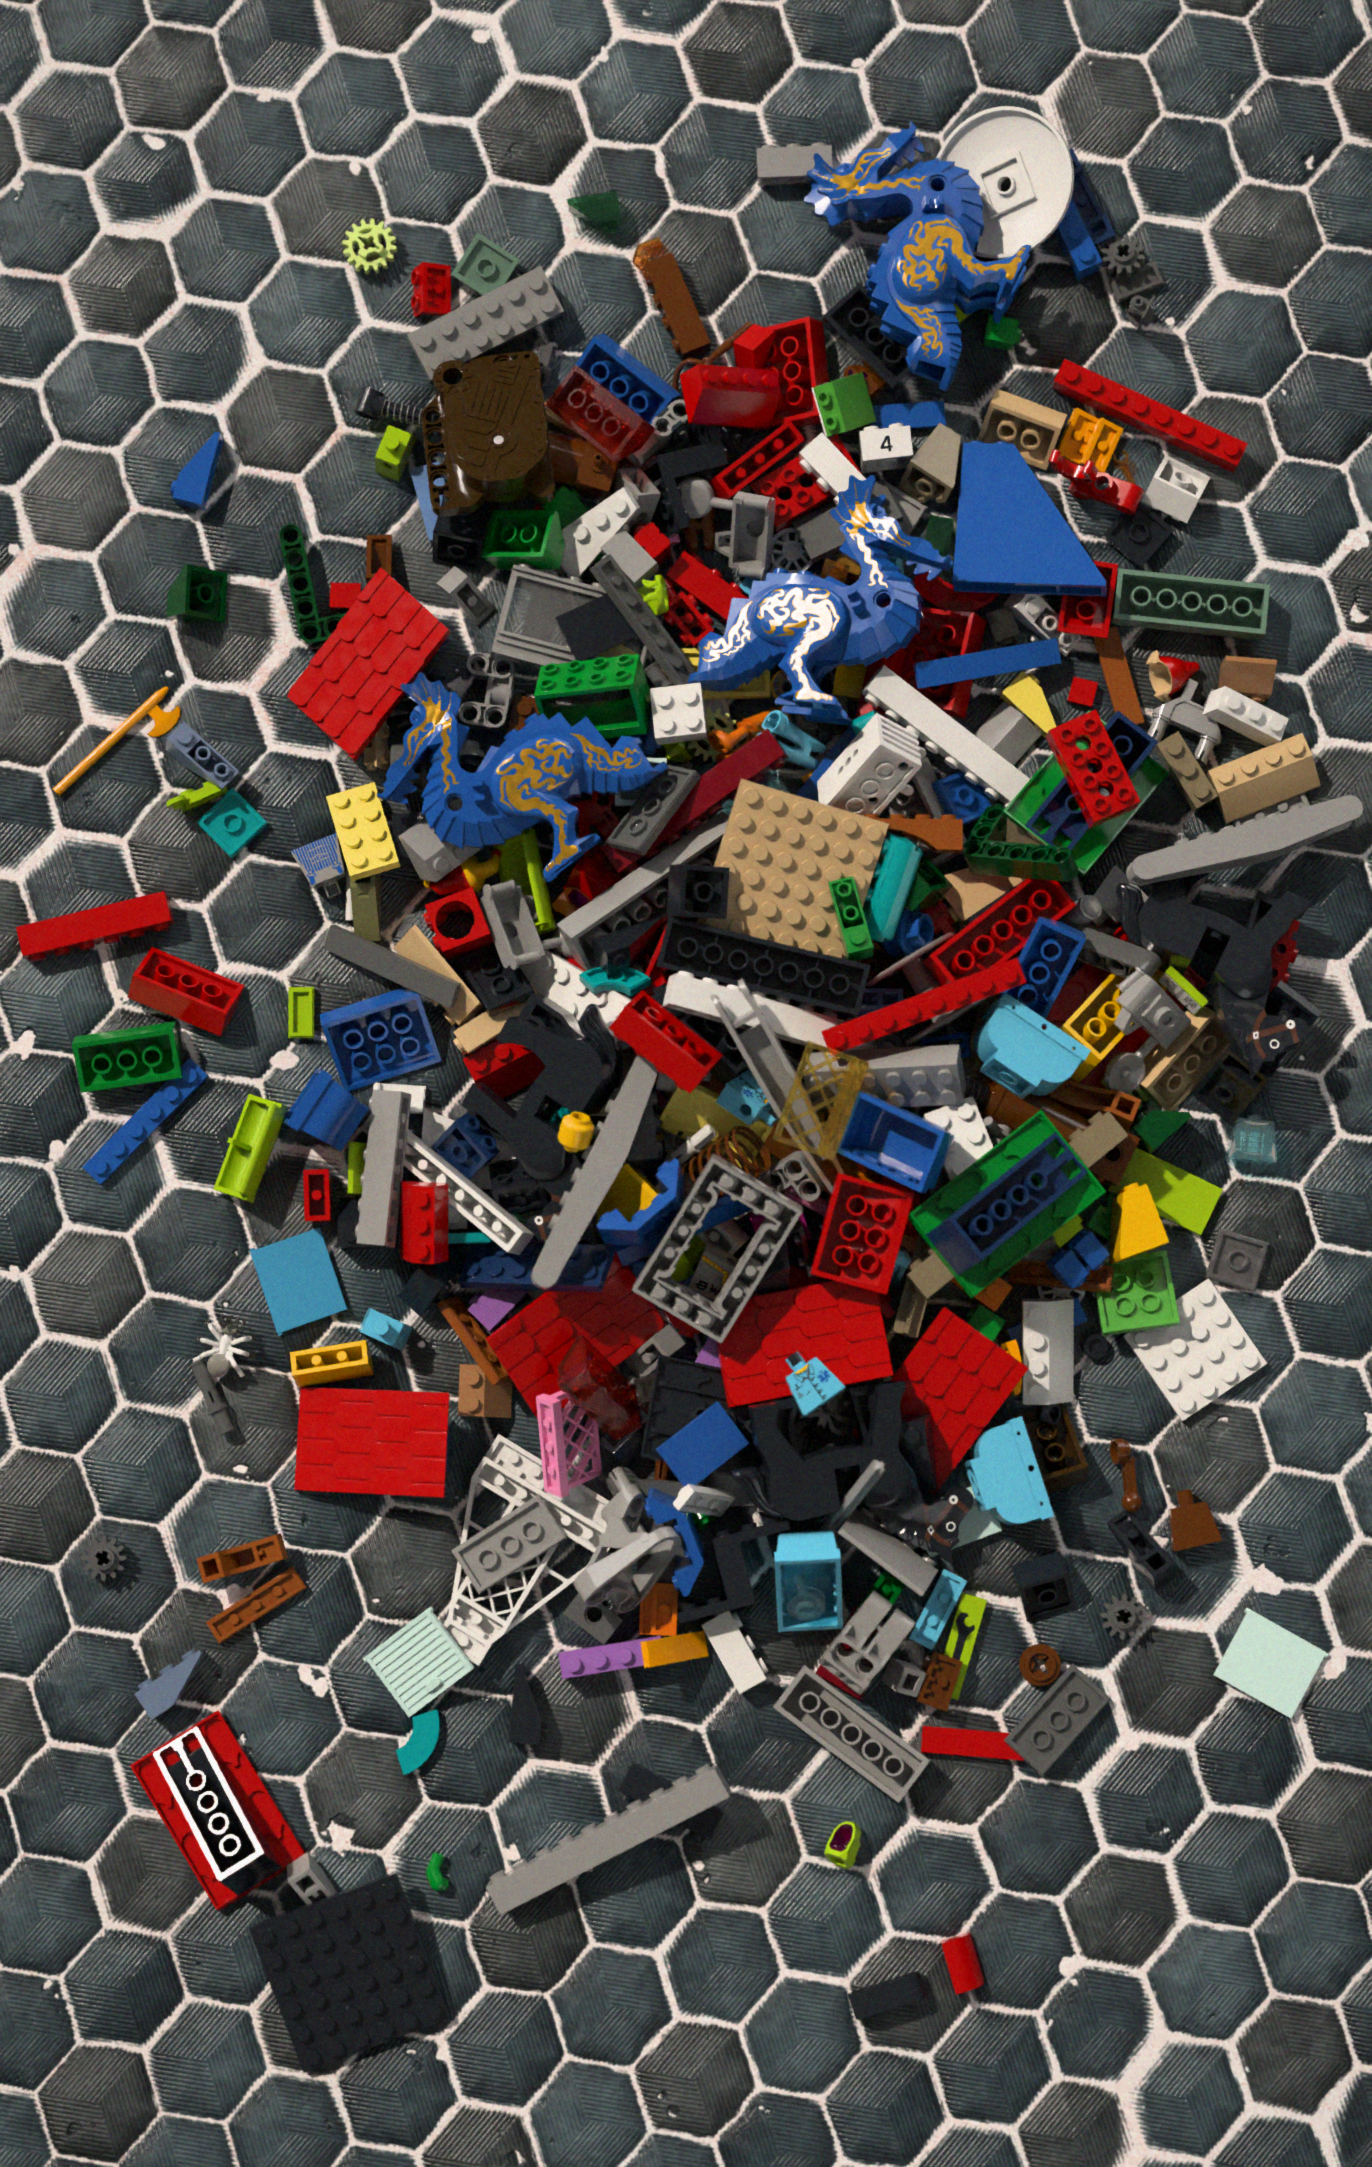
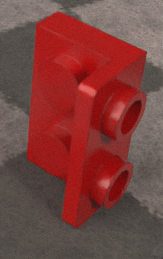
[411,262,451,317]

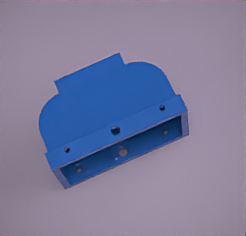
[283,1069,369,1151]
[834,1091,955,1193]

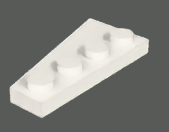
[561,486,640,578]

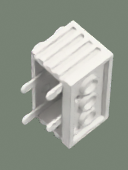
[817,713,926,816]

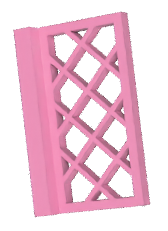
[536,1379,602,1498]

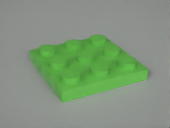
[1095,1250,1180,1336]

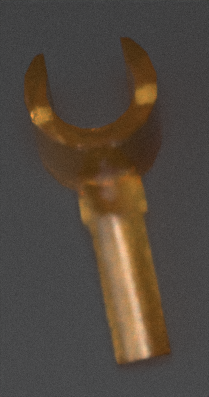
[1113,450,1135,484]

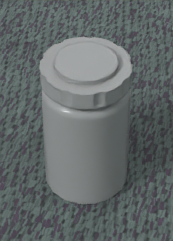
[1061,895,1102,926]

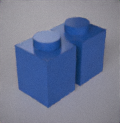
[1045,1229,1110,1289]

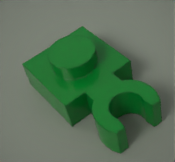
[1085,1192,1115,1241]

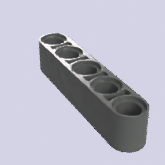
[1057,918,1161,978]

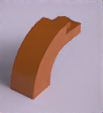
[196,1533,288,1583]

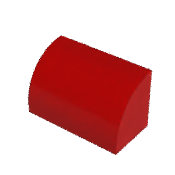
[940,1932,985,1995]

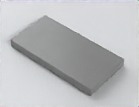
[451,1494,567,1594]

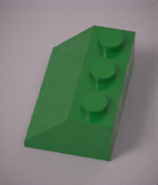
[482,510,565,569]

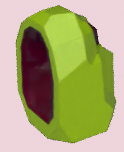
[824,1821,861,1869]

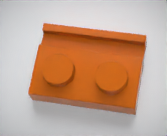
[639,1583,679,1636]

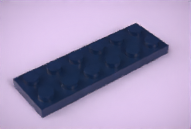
[458,1242,616,1292]

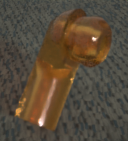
[632,237,663,268]

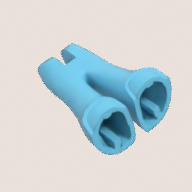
[757,710,826,769]

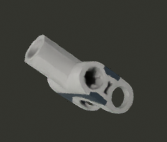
[626,400,688,468]

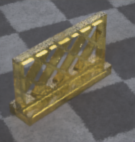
[773,1041,869,1161]

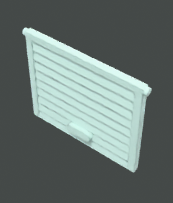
[363,1606,474,1717]
[1213,1608,1328,1719]

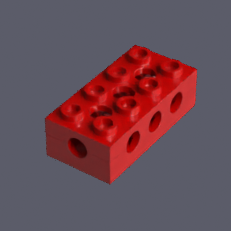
[750,434,861,534]
[1046,709,1140,829]

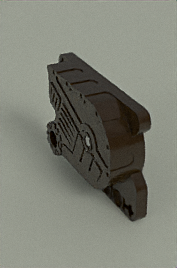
[421,351,556,517]

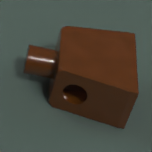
[1168,1489,1222,1552]

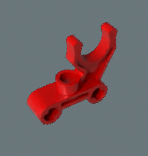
[1048,449,1144,515]
[544,792,621,841]

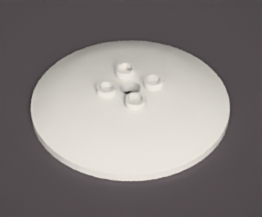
[936,106,1074,259]

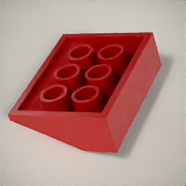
[752,316,829,431]
[900,607,987,718]
[810,1173,914,1295]

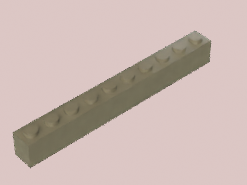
[906,1111,1128,1299]

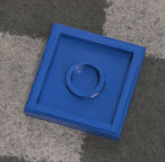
[931,771,991,826]

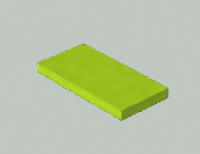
[1108,1148,1223,1236]

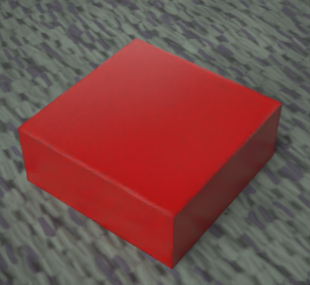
[1067,676,1098,708]

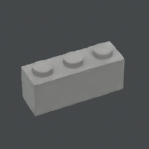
[757,142,833,185]

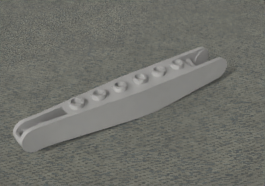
[1126,795,1363,886]
[710,978,846,1193]
[531,1055,658,1290]

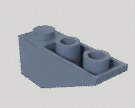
[165,722,240,789]
[135,1648,205,1720]

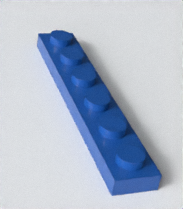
[82,1058,209,1185]

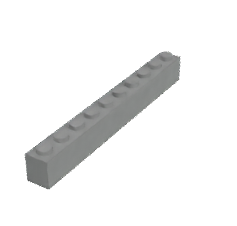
[486,1764,732,1915]

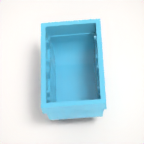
[973,992,1091,1099]
[963,1416,1054,1525]
[774,1530,843,1632]

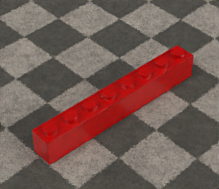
[1052,359,1248,473]
[821,957,1027,1056]

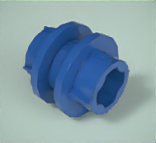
[875,907,934,957]

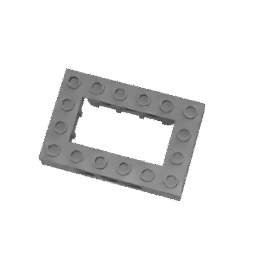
[632,1153,803,1344]

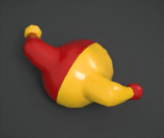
[424,849,502,895]

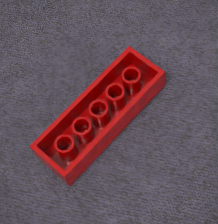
[922,878,1076,986]

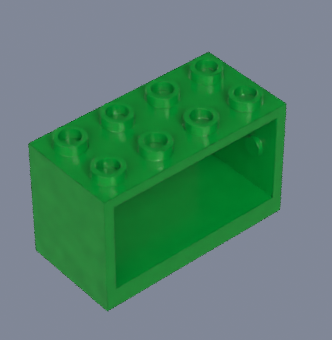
[534,654,652,738]

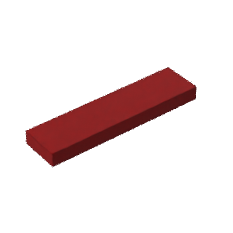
[920,1725,1024,1761]

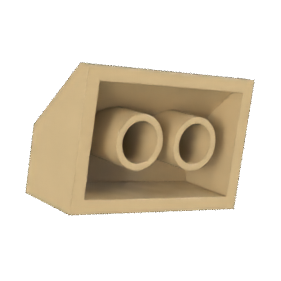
[977,389,1067,470]

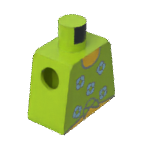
[375,425,417,482]

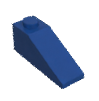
[170,432,223,511]

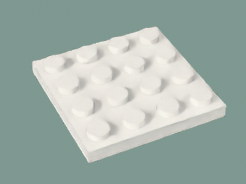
[1123,1278,1267,1421]

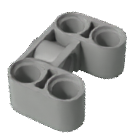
[459,652,515,732]

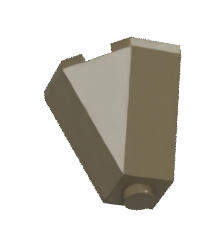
[897,423,961,503]

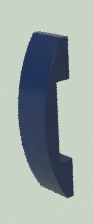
[1069,148,1116,246]

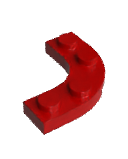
[913,572,1000,612]

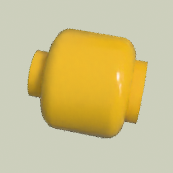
[557,1112,594,1152]

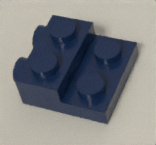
[431,1113,500,1181]

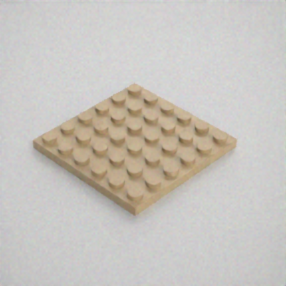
[696,779,889,959]

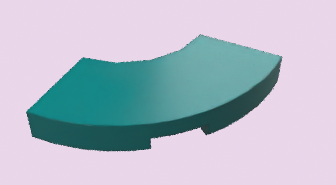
[579,967,651,997]
[396,1709,440,1775]

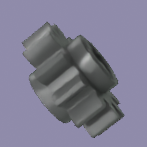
[1101,235,1145,279]
[81,1535,128,1581]
[1099,1593,1146,1640]

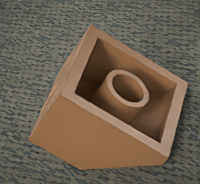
[1218,656,1277,703]
[458,1364,512,1418]

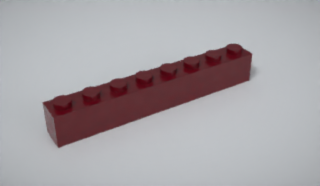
[602,728,789,875]

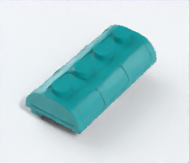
[862,832,923,942]

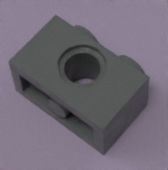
[563,1593,624,1645]

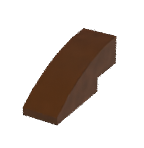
[366,534,393,584]

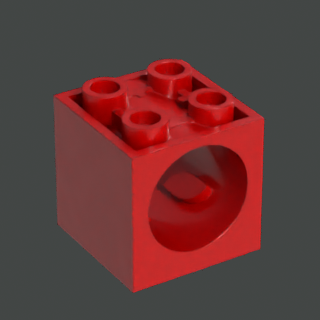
[423,887,494,961]

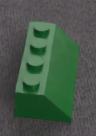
[72,1022,182,1093]

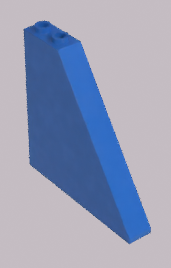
[952,441,1107,596]

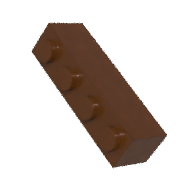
[642,252,711,361]

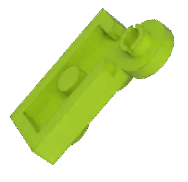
[166,781,228,813]

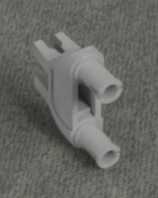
[1148,679,1221,765]

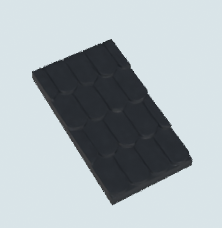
[641,1354,813,1477]

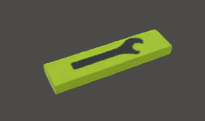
[944,1593,987,1700]

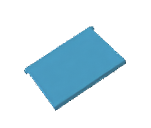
[250,1227,348,1336]

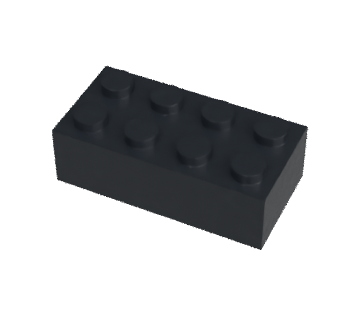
[823,283,914,396]

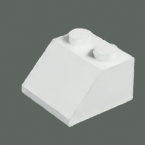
[1142,455,1210,523]

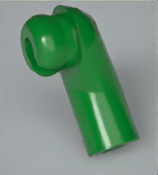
[426,1852,449,1892]

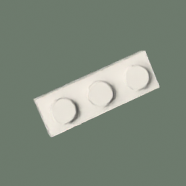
[672,1484,736,1517]

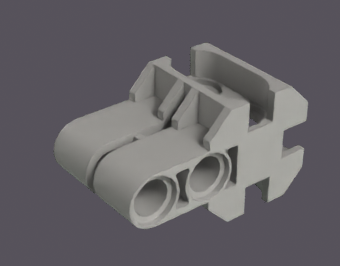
[819,1590,916,1694]

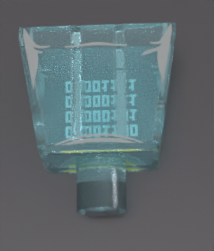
[1225,1104,1277,1165]

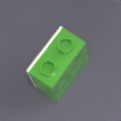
[811,372,876,437]

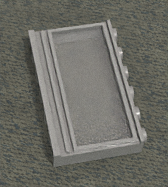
[490,563,658,670]

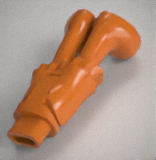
[707,705,791,764]

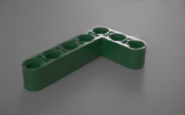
[279,524,346,648]
[961,804,1079,882]

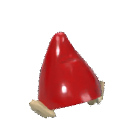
[1146,650,1200,703]

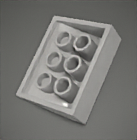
[837,1506,938,1596]

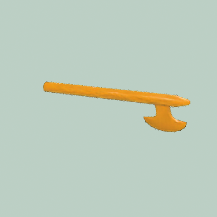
[53,686,180,796]

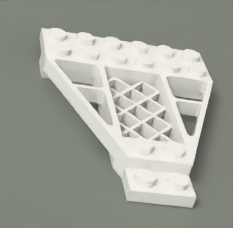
[443,1434,610,1666]

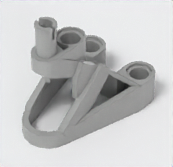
[573,1467,682,1613]

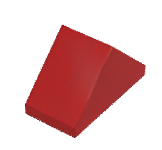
[733,324,777,369]

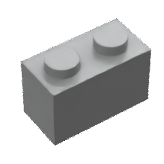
[600,528,659,589]

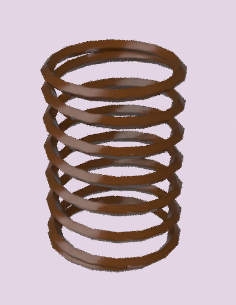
[681,1125,771,1198]

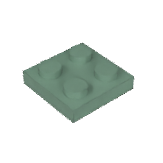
[451,232,520,296]

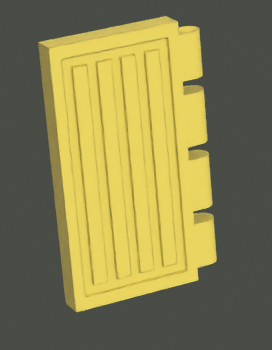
[659,1085,774,1169]

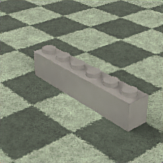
[355,1089,412,1248]

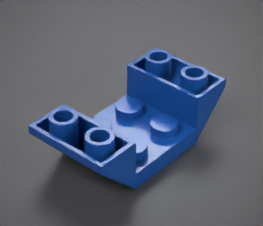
[596,1158,684,1246]
[644,1487,705,1597]

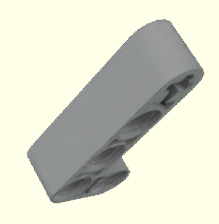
[732,1151,826,1220]

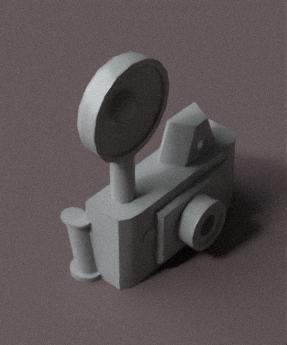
[678,476,775,581]
[480,879,574,970]
[1104,966,1191,1094]

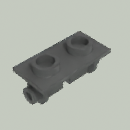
[1127,295,1156,332]

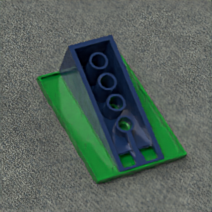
[1002,710,1169,876]
[908,1110,1106,1298]

